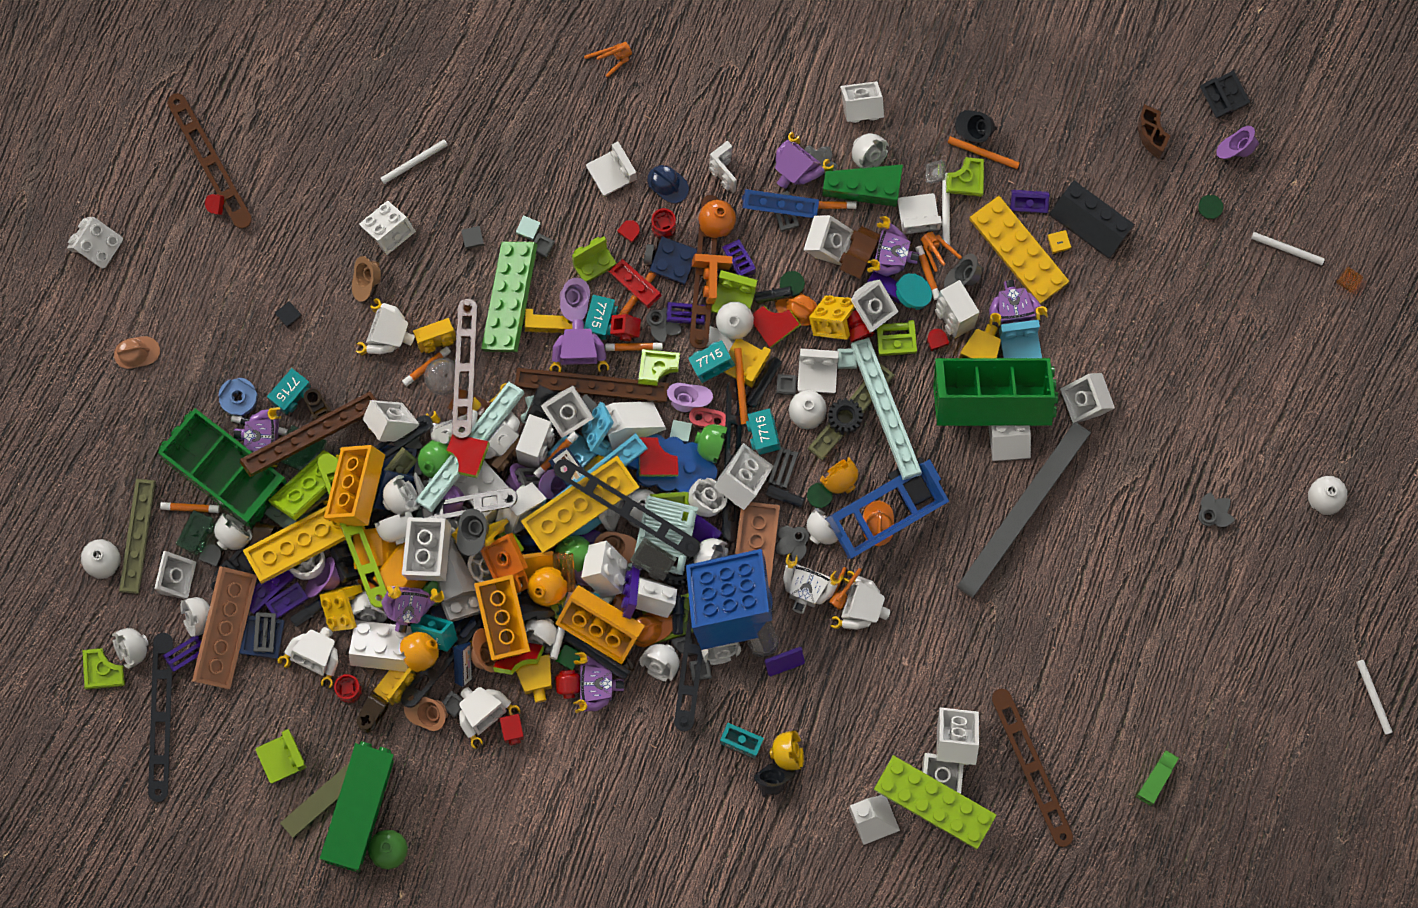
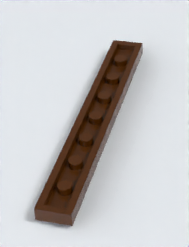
[515,368,669,403]
[240,391,376,477]

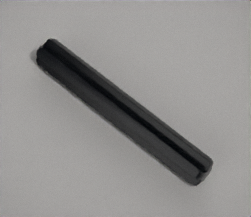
[563,631,630,679]

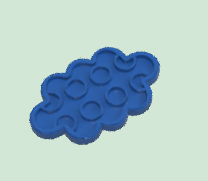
[627,434,717,493]

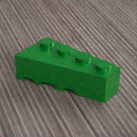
[822,164,903,207]

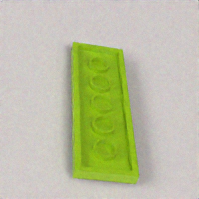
[873,755,996,850]

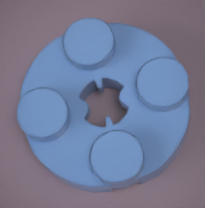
[219,378,258,417]

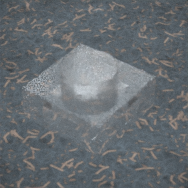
[926,160,945,184]

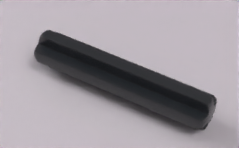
[746,357,782,408]

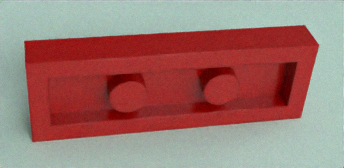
[609,259,662,309]

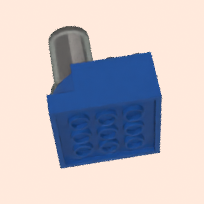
[686,549,779,657]

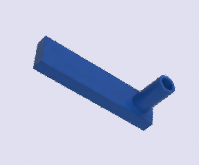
[742,189,819,218]

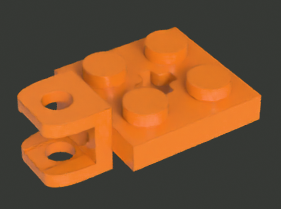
[481,533,529,593]

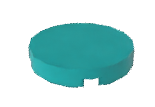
[896,273,932,310]

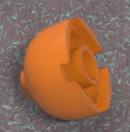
[698,200,736,238]

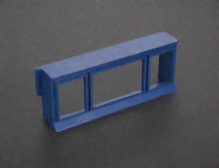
[825,459,949,559]

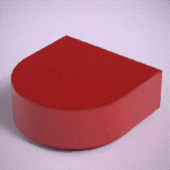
[205,194,225,215]
[617,220,640,243]
[927,329,949,351]

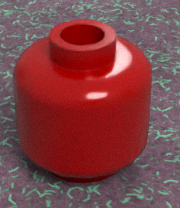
[555,670,581,699]

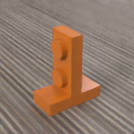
[692,254,732,304]

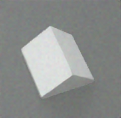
[154,551,196,599]

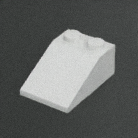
[606,402,666,450]
[713,443,773,510]

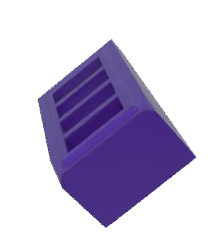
[722,239,756,277]

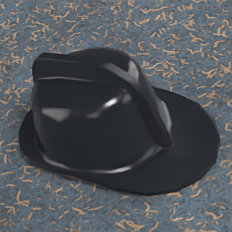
[955,110,998,142]
[754,762,795,798]

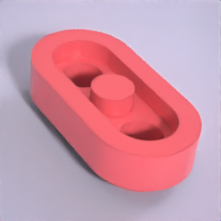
[689,407,726,428]

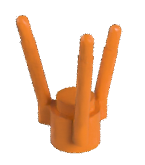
[584,42,632,77]
[921,231,962,272]
[828,567,862,610]

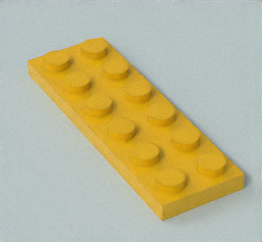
[969,196,1070,304]
[521,455,639,553]
[243,506,365,584]

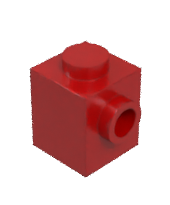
[610,314,641,341]
[500,714,524,745]

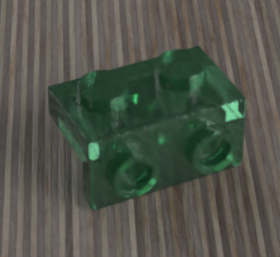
[176,510,215,555]

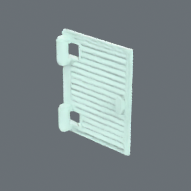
[632,496,698,575]

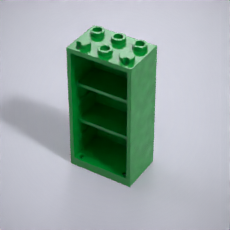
[933,358,1058,426]
[158,408,287,530]
[320,741,395,873]

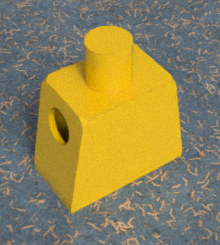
[959,324,1001,358]
[516,654,552,703]

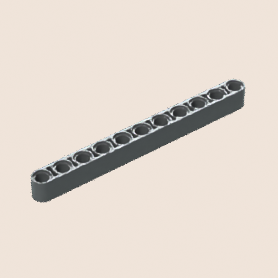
[957,422,1091,598]

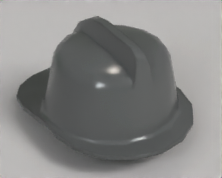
[944,254,984,288]
[457,509,489,556]

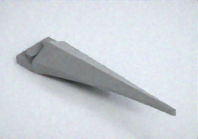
[413,472,481,622]

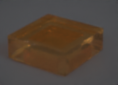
[1336,266,1363,293]

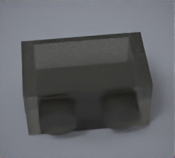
[630,538,677,581]

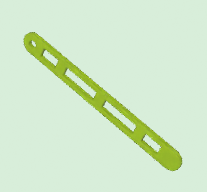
[317,454,387,608]

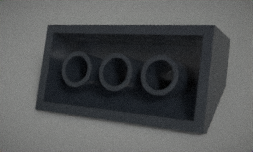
[1049,180,1135,259]

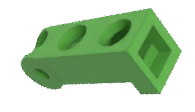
[1136,750,1179,806]

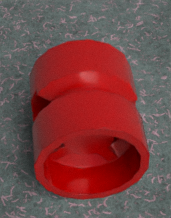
[651,208,676,239]
[847,310,874,343]
[334,674,362,704]

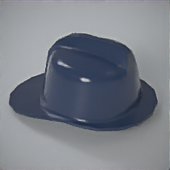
[647,165,689,203]

